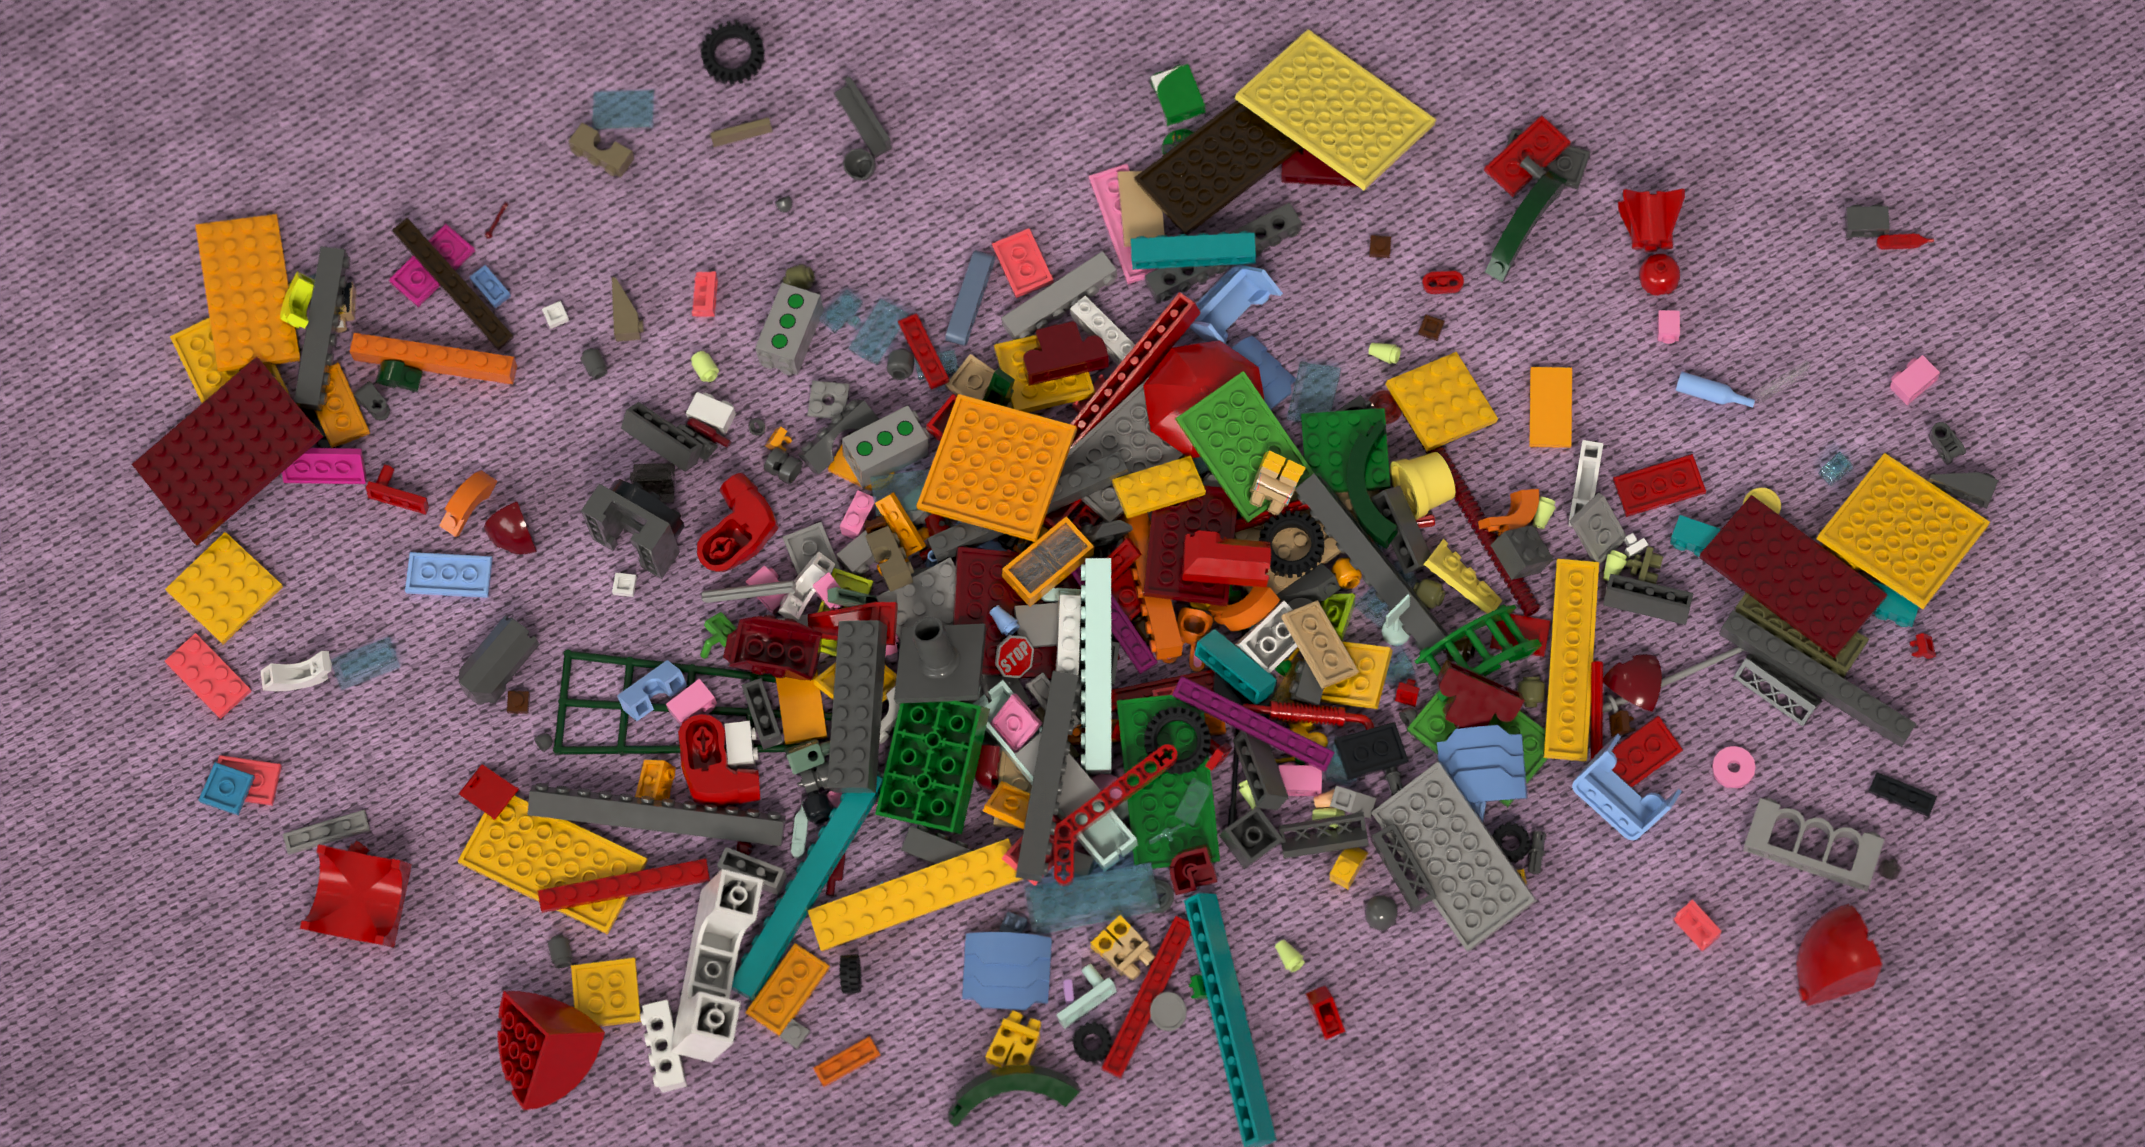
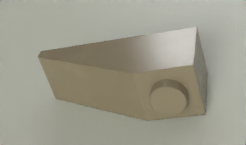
[611,277,644,342]

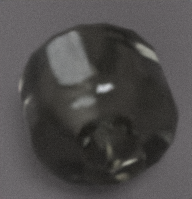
[1878,857,1901,880]

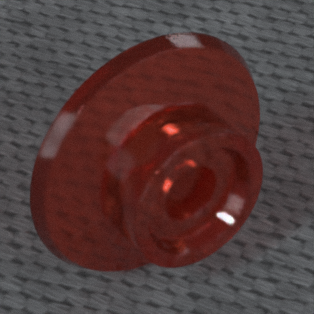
[1368,390,1402,424]

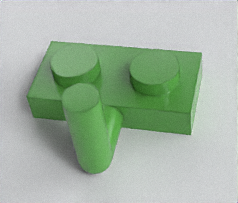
[700,612,737,659]

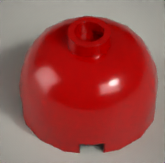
[1639,254,1680,296]

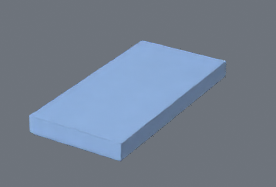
[405,552,493,598]

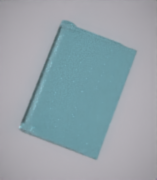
[592,90,654,129]
[1287,361,1341,422]
[870,469,930,516]

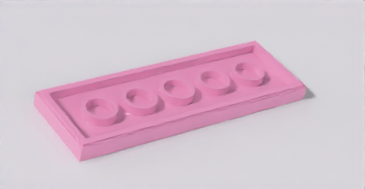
[1089,164,1158,284]

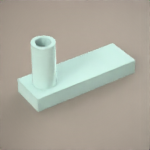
[1056,964,1117,1029]

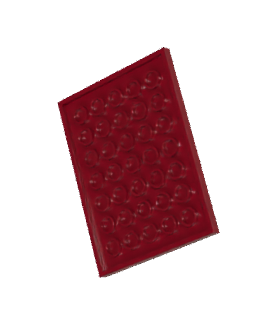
[132,357,324,546]

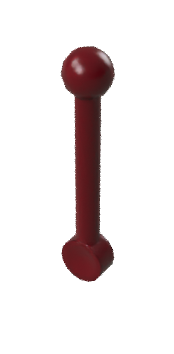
[485,201,509,239]

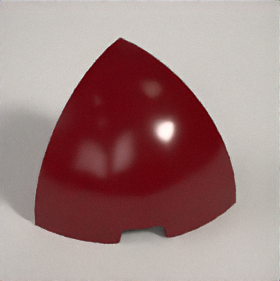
[484,502,537,554]
[1603,654,1662,712]

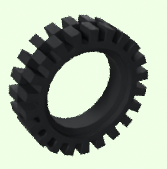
[701,21,765,85]
[1259,510,1324,578]
[1144,706,1211,775]

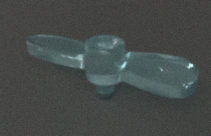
[1149,822,1186,845]

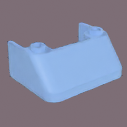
[1189,265,1283,346]
[1572,734,1682,840]

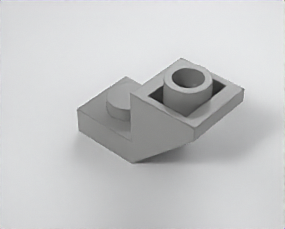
[1330,786,1376,818]

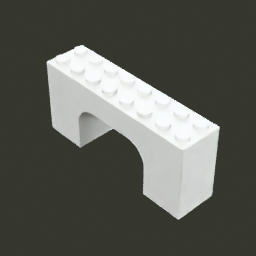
[671,869,763,1062]

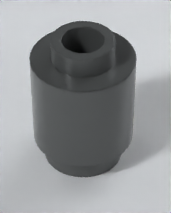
[580,348,608,380]
[548,935,573,969]

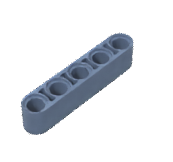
[945,250,995,346]

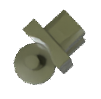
[1626,547,1663,584]

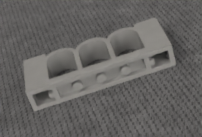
[1743,798,1884,892]

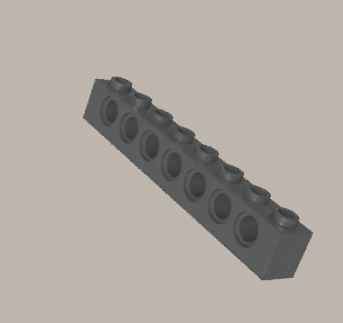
[1145,203,1302,303]

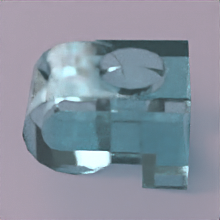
[1818,451,1853,486]
[1385,652,1415,685]

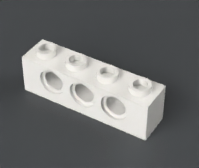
[1070,296,1135,365]
[640,1000,687,1092]

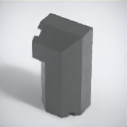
[459,615,540,705]

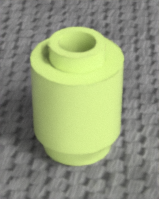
[691,351,719,382]

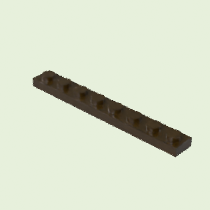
[392,217,514,350]

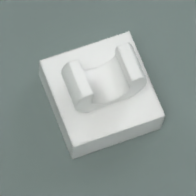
[1623,533,1648,559]

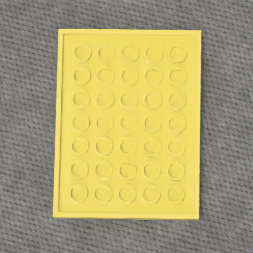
[1235,29,1436,190]

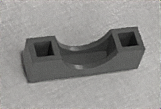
[798,399,879,474]

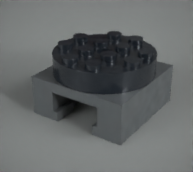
[581,479,684,579]

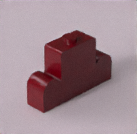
[1281,148,1358,187]
[1023,321,1109,386]
[1437,660,1525,729]

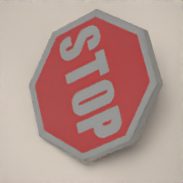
[995,635,1034,678]

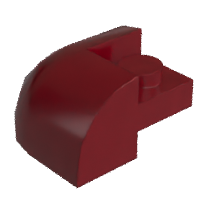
[975,745,1002,794]
[1170,844,1218,895]

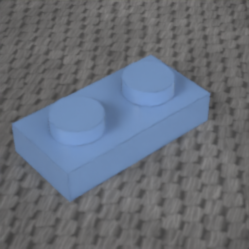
[469,265,511,308]

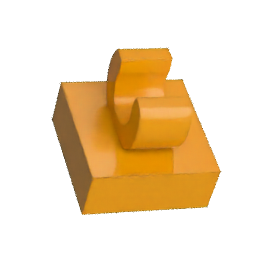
[765,427,792,451]

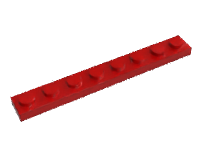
[538,858,710,913]
[1101,916,1192,1079]

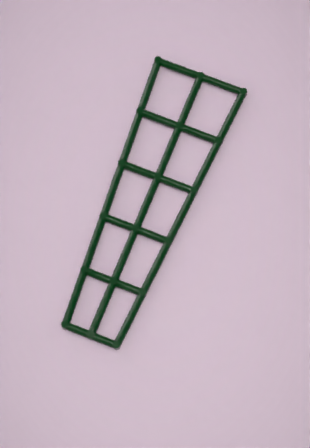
[553,649,883,756]

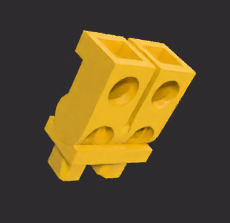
[985,1010,1041,1068]

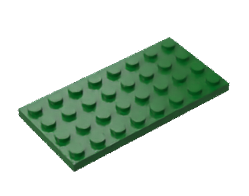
[1117,695,1220,871]

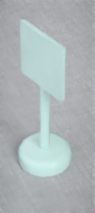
[1381,594,1410,646]

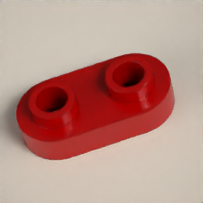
[1422,271,1464,294]

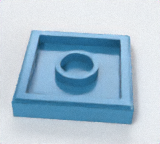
[198,762,255,816]

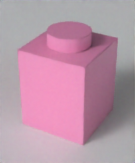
[1657,310,1680,344]

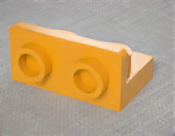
[635,760,676,800]

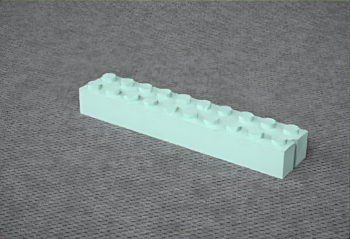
[1081,558,1111,775]
[973,680,1138,872]

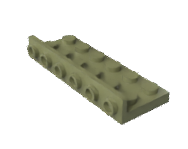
[1735,593,1869,679]

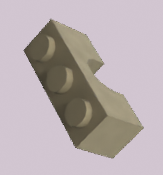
[568,123,634,178]
[865,526,914,592]

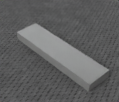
[283,810,371,855]

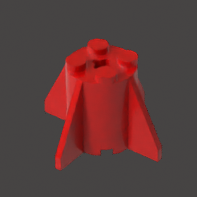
[1618,189,1685,252]

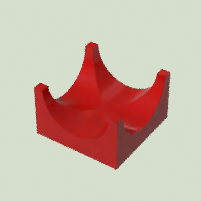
[300,844,412,948]

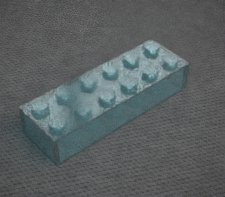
[1025,862,1161,935]

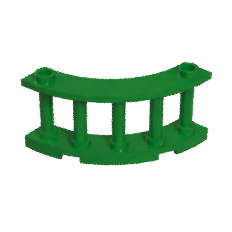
[1414,604,1542,702]

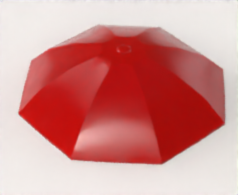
[1143,340,1265,458]

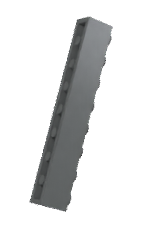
[294,246,350,411]

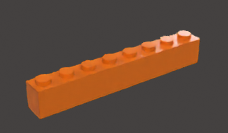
[349,333,517,385]
[1118,513,1183,660]

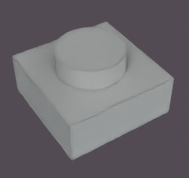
[779,1019,810,1050]

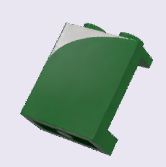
[1150,64,1206,127]

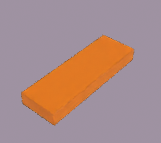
[813,1036,881,1087]

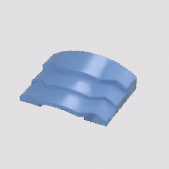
[1232,335,1296,410]
[1437,725,1528,803]
[962,932,1052,1011]

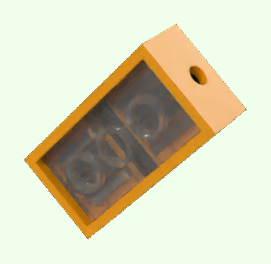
[1002,517,1094,607]

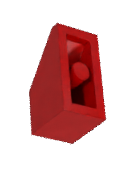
[1305,985,1345,1040]

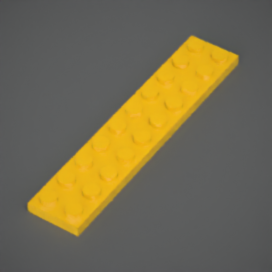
[1544,559,1599,762]
[807,838,1023,951]

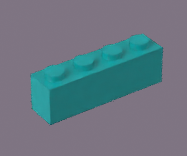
[1194,629,1277,705]

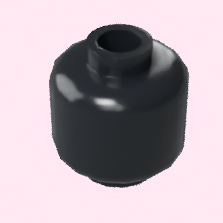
[802,791,833,824]

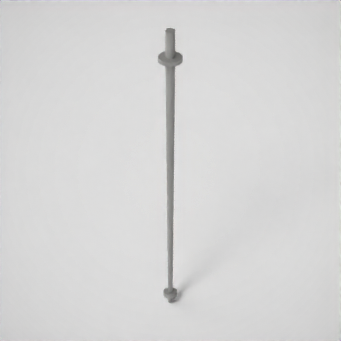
[1590,647,1745,719]

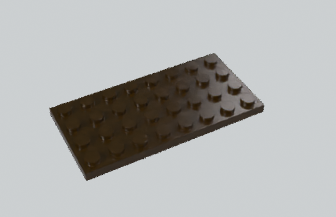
[1134,100,1303,235]

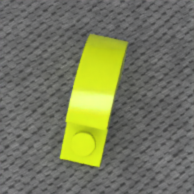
[280,271,315,329]

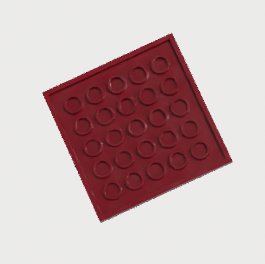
[953,547,1081,681]

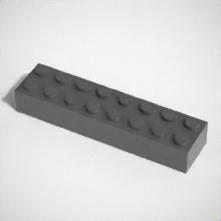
[827,620,887,793]

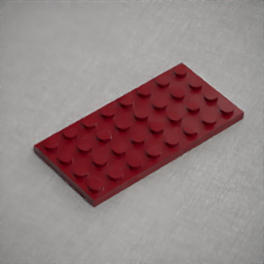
[1699,495,1887,658]

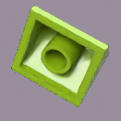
[1321,593,1355,642]

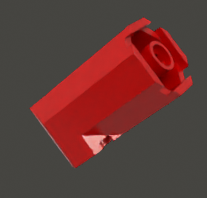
[1182,530,1271,588]

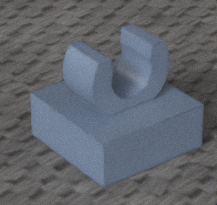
[999,911,1028,933]

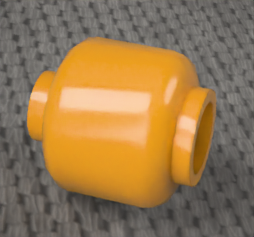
[1331,558,1362,589]

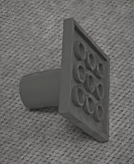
[894,617,987,704]

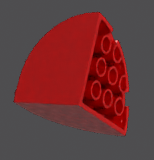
[1797,904,1882,1006]
[497,991,605,1110]

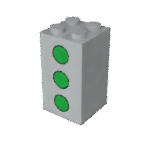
[755,283,824,375]
[842,405,930,488]

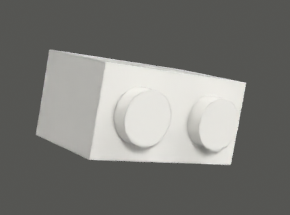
[686,392,736,435]
[724,721,759,770]

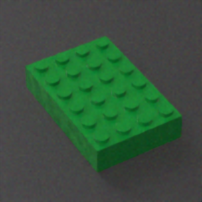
[875,701,990,834]

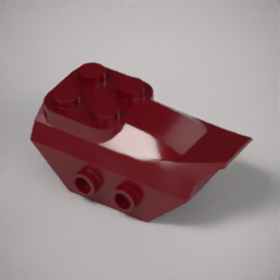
[723,615,822,681]

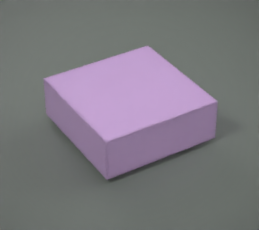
[1063,979,1075,1006]

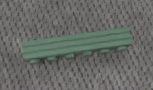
[827,587,878,607]

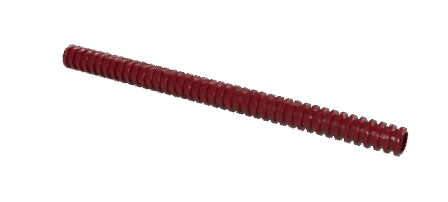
[1393,398,1541,616]

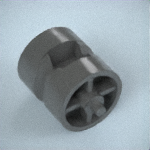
[797,760,829,795]

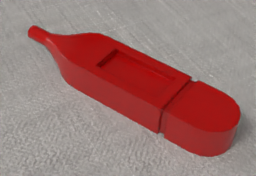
[1876,234,1934,250]

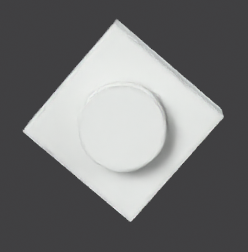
[542,301,569,329]
[612,572,637,597]

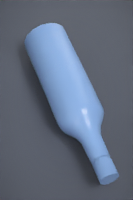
[1676,372,1755,408]

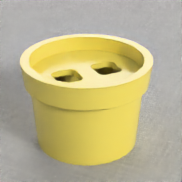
[1390,452,1455,520]

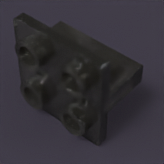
[630,463,675,504]

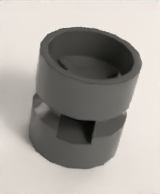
[764,447,803,485]

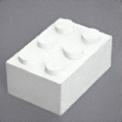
[1235,601,1297,673]

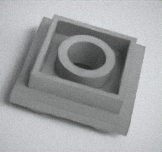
[807,380,850,419]

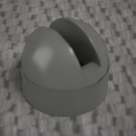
[775,196,793,213]
[748,417,766,436]
[1399,707,1417,726]
[534,733,552,752]

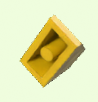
[1330,847,1369,890]

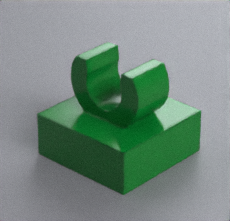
[1188,975,1208,999]

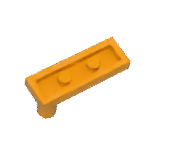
[875,492,929,557]

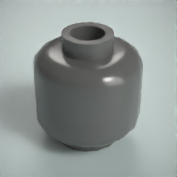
[886,348,915,380]

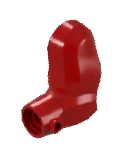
[697,473,779,572]
[678,714,760,806]

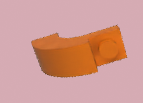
[439,470,498,537]
[1478,489,1539,536]
[1208,587,1280,631]

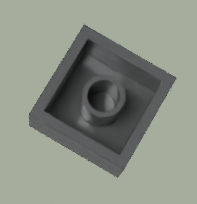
[1491,525,1554,580]
[1219,806,1283,870]

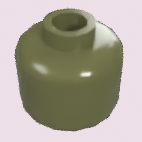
[783,264,815,290]
[1413,578,1446,609]
[1517,677,1545,708]

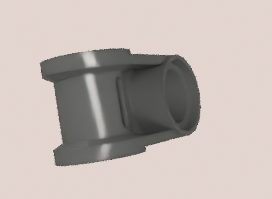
[353,381,390,421]
[1929,422,1966,465]

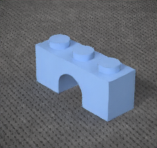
[617,660,687,721]

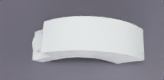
[778,552,835,621]
[261,651,332,691]

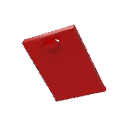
[1490,614,1551,657]
[459,764,519,820]

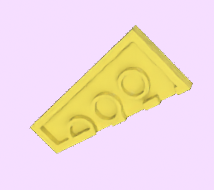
[1424,538,1502,613]

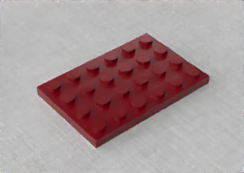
[1143,485,1237,607]

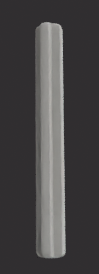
[701,580,796,603]

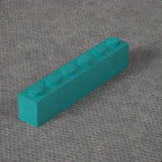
[1131,231,1256,270]

